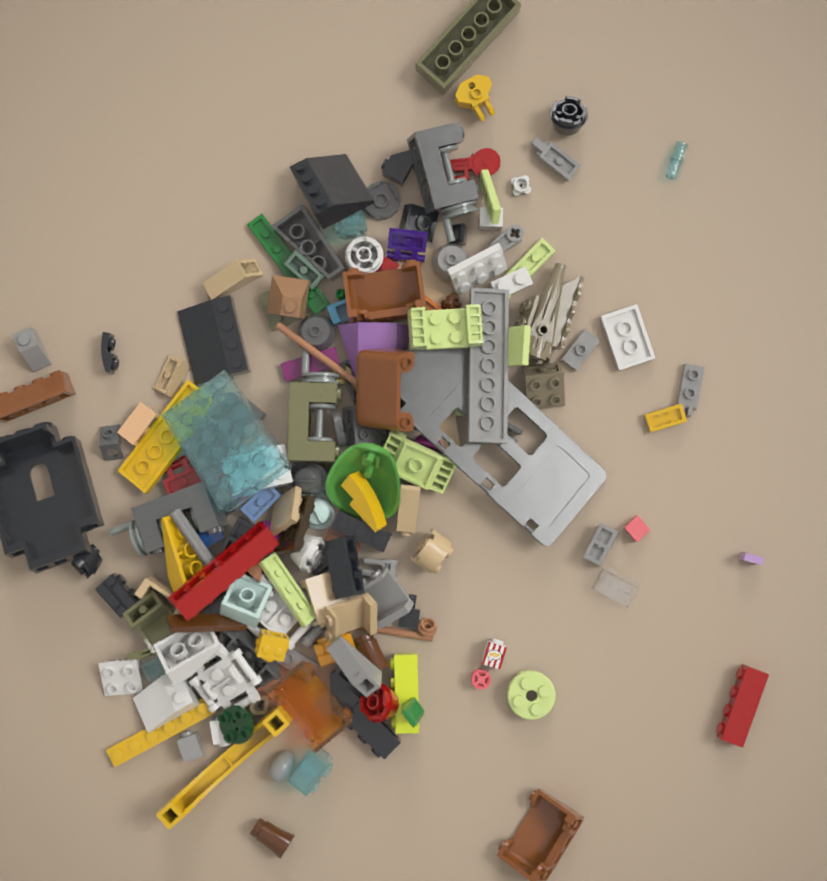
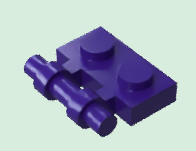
[387,228,428,263]

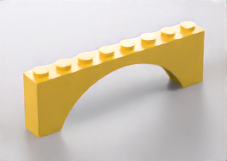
[156,701,294,830]

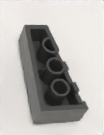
[271,205,348,281]

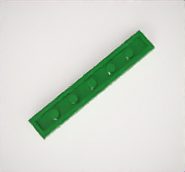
[247,214,331,314]

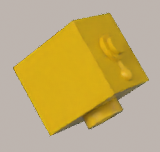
[255,629,290,662]

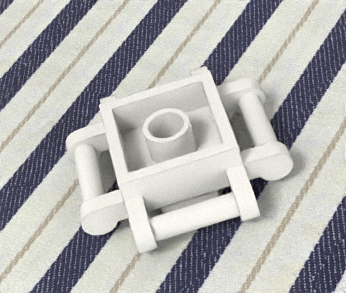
[247,576,317,650]
[188,643,262,713]

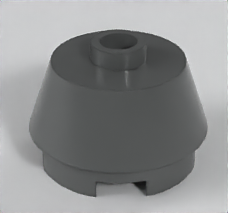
[298,314,336,351]

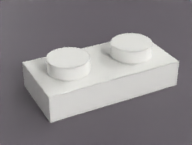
[490,267,533,295]

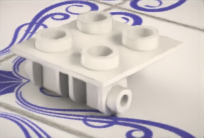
[98,659,143,696]

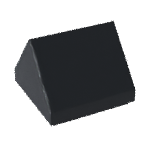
[449,223,467,246]

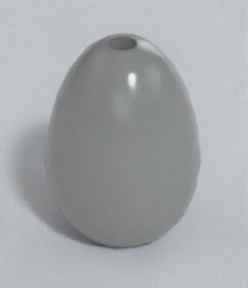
[268,750,294,783]

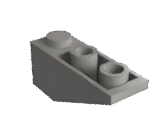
[327,636,382,697]

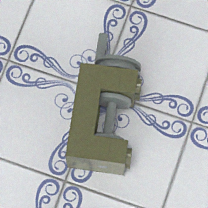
[287,351,342,464]

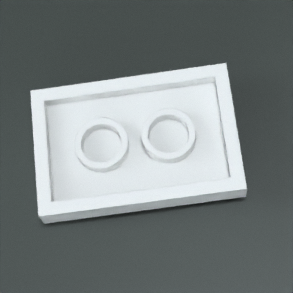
[447,243,507,295]
[600,304,655,371]

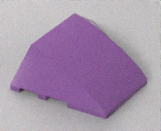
[338,322,409,377]

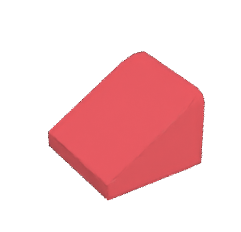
[623,515,650,542]

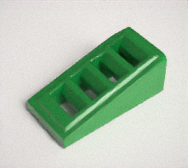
[402,697,424,728]

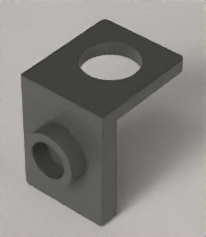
[99,424,124,461]

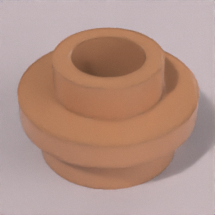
[417,618,437,636]

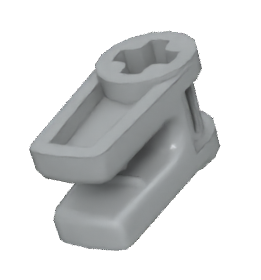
[490,225,524,253]
[361,557,399,580]

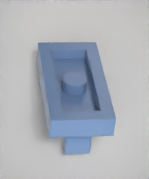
[240,488,281,523]

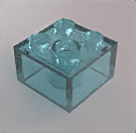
[288,743,333,796]

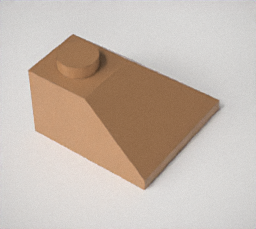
[267,275,310,319]

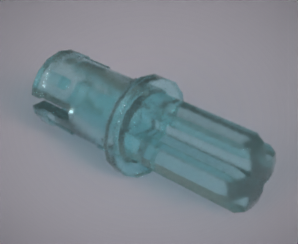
[666,141,688,180]

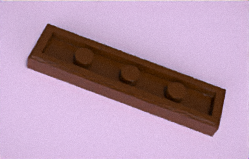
[166,613,247,633]

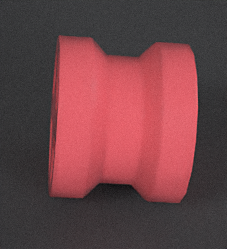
[471,668,491,690]

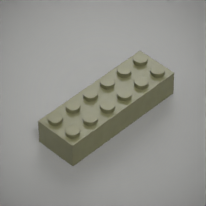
[416,0,521,95]

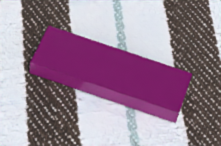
[280,347,341,382]

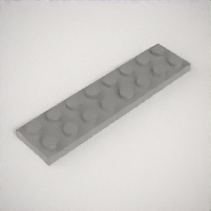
[467,287,509,444]

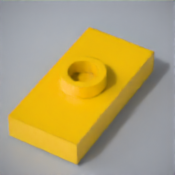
[644,403,687,433]

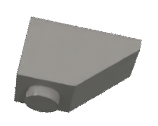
[12,327,52,372]

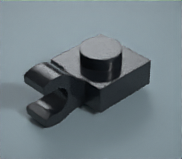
[398,594,420,629]

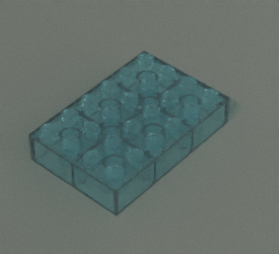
[161,370,292,513]

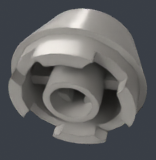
[432,244,469,281]

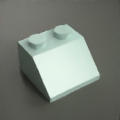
[220,574,273,629]

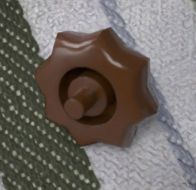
[441,292,462,309]

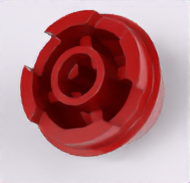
[360,683,399,723]

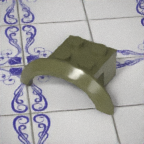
[123,590,174,660]

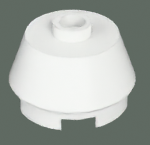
[345,237,383,274]
[290,534,325,573]

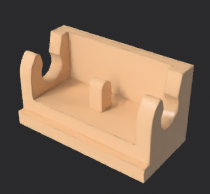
[117,402,160,446]

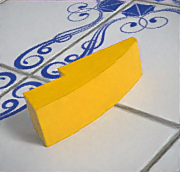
[341,471,387,532]

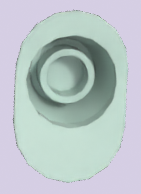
[301,492,334,530]

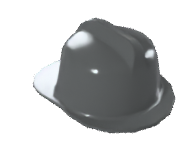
[291,463,328,494]

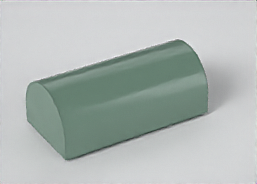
[284,249,325,290]

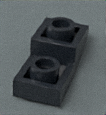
[101,332,119,374]

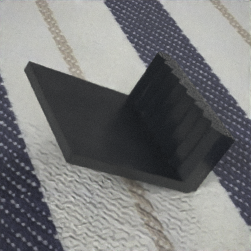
[399,204,439,242]

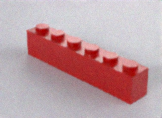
[168,521,279,621]

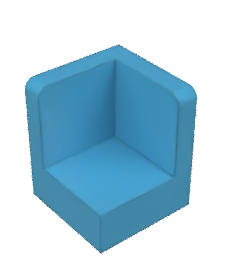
[327,299,350,326]

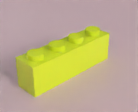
[390,653,419,734]

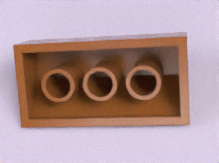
[0,370,76,423]

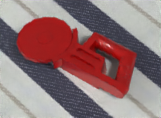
[442,148,501,181]

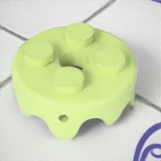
[507,670,556,720]

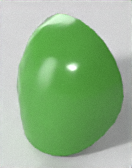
[325,443,400,519]

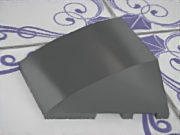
[208,630,282,702]

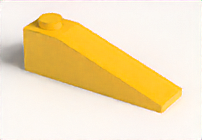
[161,515,205,593]

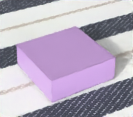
[739,552,764,565]

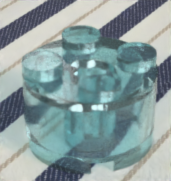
[335,210,367,240]

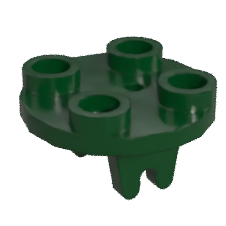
[218,705,256,744]

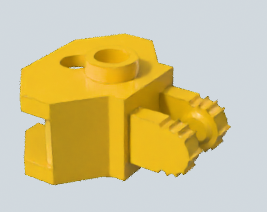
[455,74,495,122]

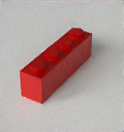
[716,664,769,748]

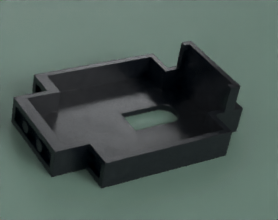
[0,422,104,574]

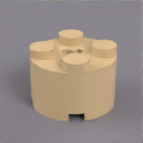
[410,528,454,574]

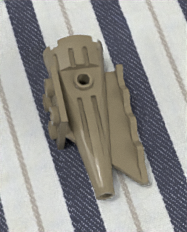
[514,263,584,365]

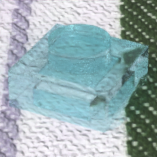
[140,656,166,683]

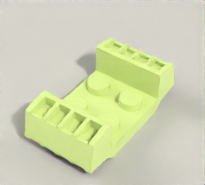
[407,304,484,350]
[383,430,456,494]

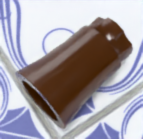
[355,633,391,670]
[250,818,295,859]

